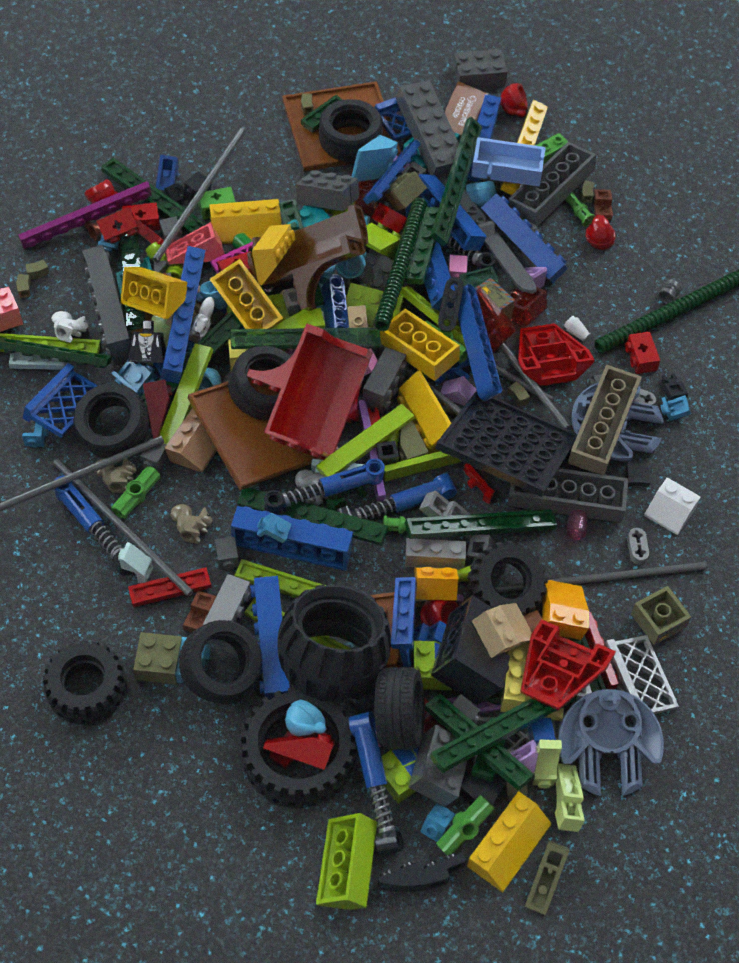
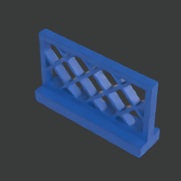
[375,97,412,141]
[23,363,97,438]
[391,577,417,668]

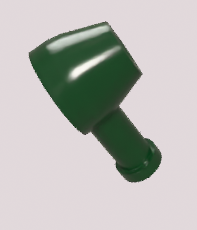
[326,495,347,511]

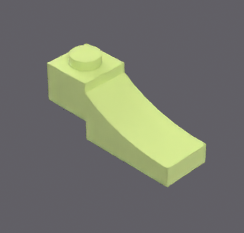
[532,740,562,788]
[555,763,585,832]

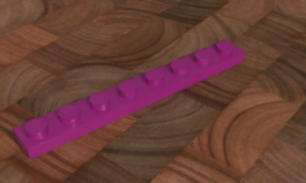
[18,181,152,249]

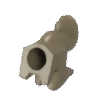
[94,458,136,493]
[170,504,213,544]

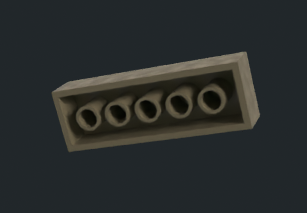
[568,364,642,475]

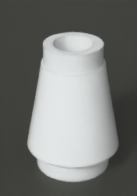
[564,316,590,342]

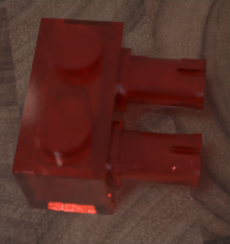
[510,287,548,327]

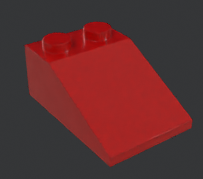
[263,732,334,770]

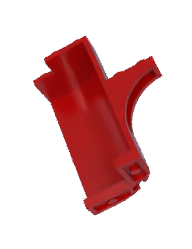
[247,323,373,460]

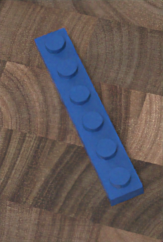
[363,139,421,204]

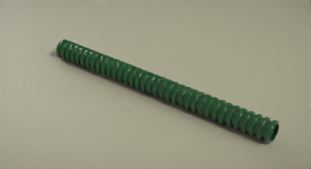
[373,198,428,331]
[594,269,739,354]

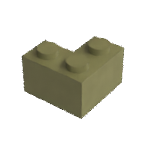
[384,171,427,211]

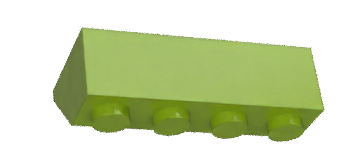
[316,813,377,910]

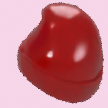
[500,83,528,118]
[84,179,118,204]
[585,215,616,250]
[420,600,458,626]

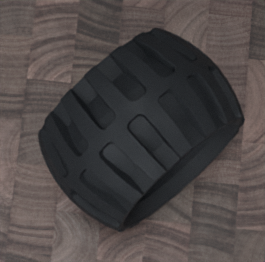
[277,584,391,702]

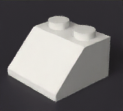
[644,478,700,535]

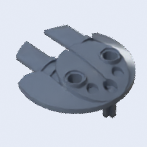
[571,383,664,461]
[558,689,664,796]

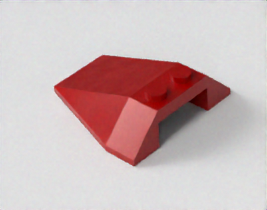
[518,323,595,386]
[521,619,616,710]

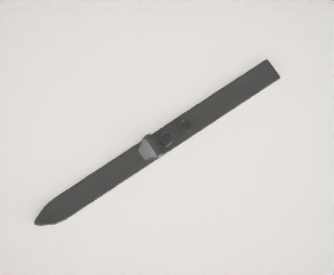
[438,175,537,293]

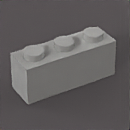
[405,538,466,570]
[203,574,251,625]

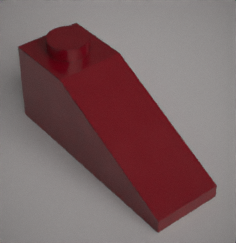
[143,380,172,439]

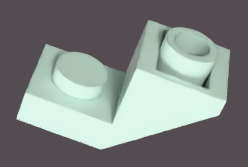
[118,542,153,583]

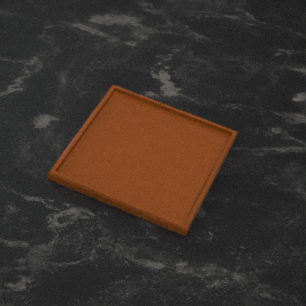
[282,81,401,171]
[187,370,339,490]

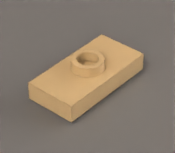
[347,306,369,342]

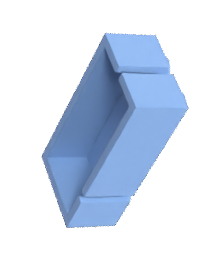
[471,137,546,186]

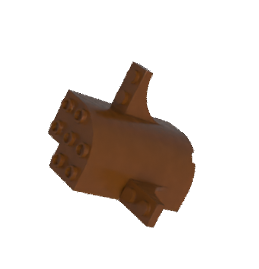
[247,204,368,311]

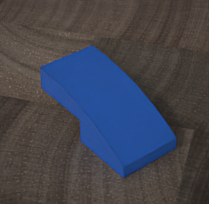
[413,621,447,643]

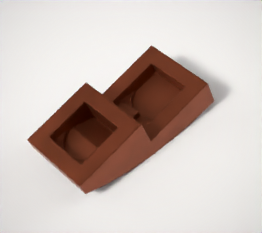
[594,189,613,221]
[183,591,217,633]

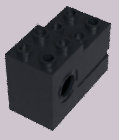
[431,595,510,705]

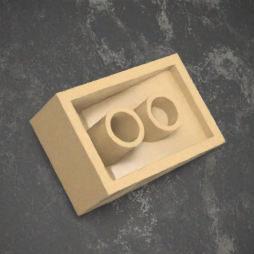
[472,603,532,658]

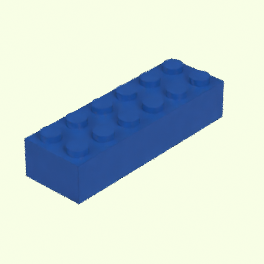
[231,506,353,571]

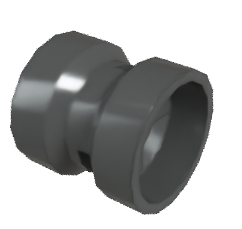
[658,279,682,304]

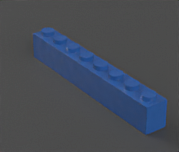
[160,246,206,384]

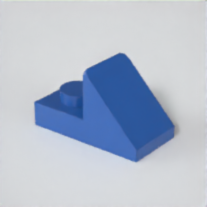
[156,155,178,191]

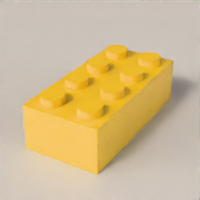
[380,309,460,381]

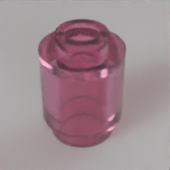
[567,510,588,540]

